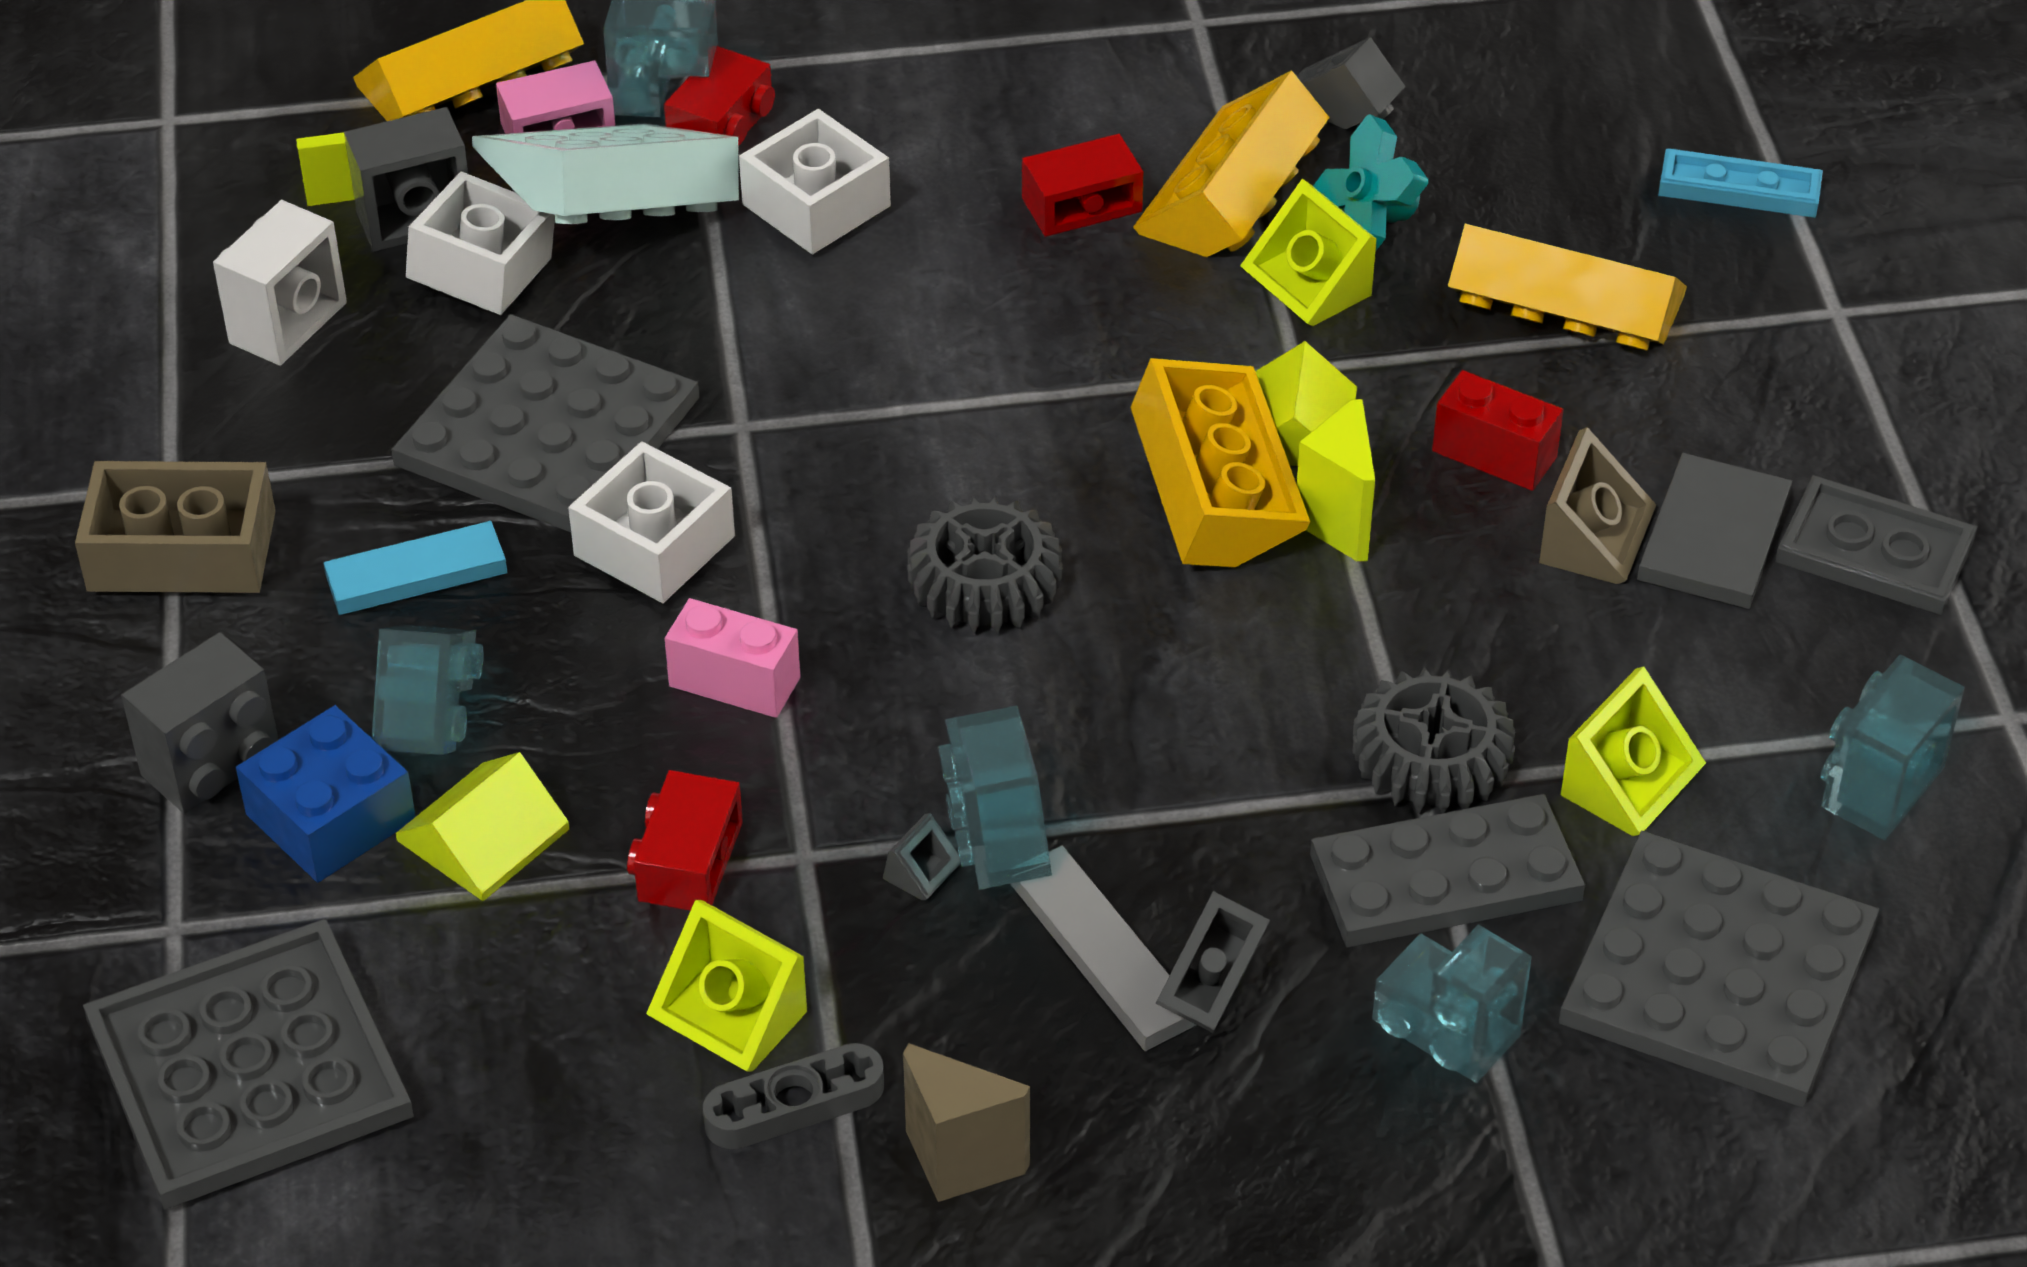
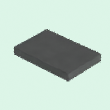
[1637,453,1793,609]
[1775,475,1978,615]

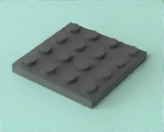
[391,314,699,532]
[1559,830,1880,1108]
[83,918,414,1210]

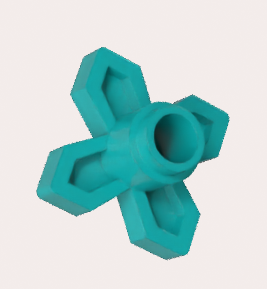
[1313,114,1428,252]

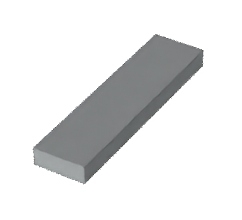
[1010,845,1196,1051]

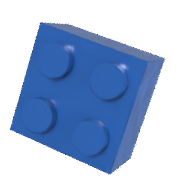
[236,705,416,883]

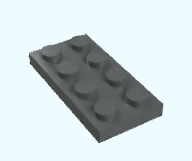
[1310,794,1585,948]

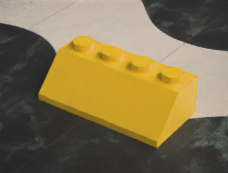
[353,0,584,121]
[1133,70,1330,257]
[1448,224,1687,351]
[1130,358,1310,567]

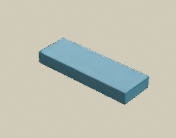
[1658,149,1823,218]
[323,521,508,615]

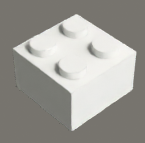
[739,109,891,255]
[406,171,555,315]
[213,200,347,366]
[568,441,735,603]

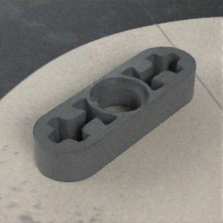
[703,1043,884,1149]

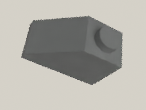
[1297,37,1405,129]
[1156,891,1270,1033]

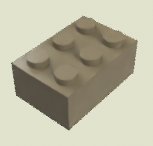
[75,461,276,593]

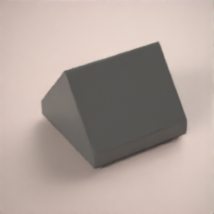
[883,813,963,900]

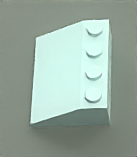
[472,124,739,224]

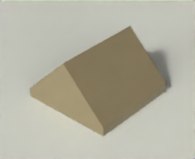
[1539,427,1656,584]
[903,1043,1030,1202]

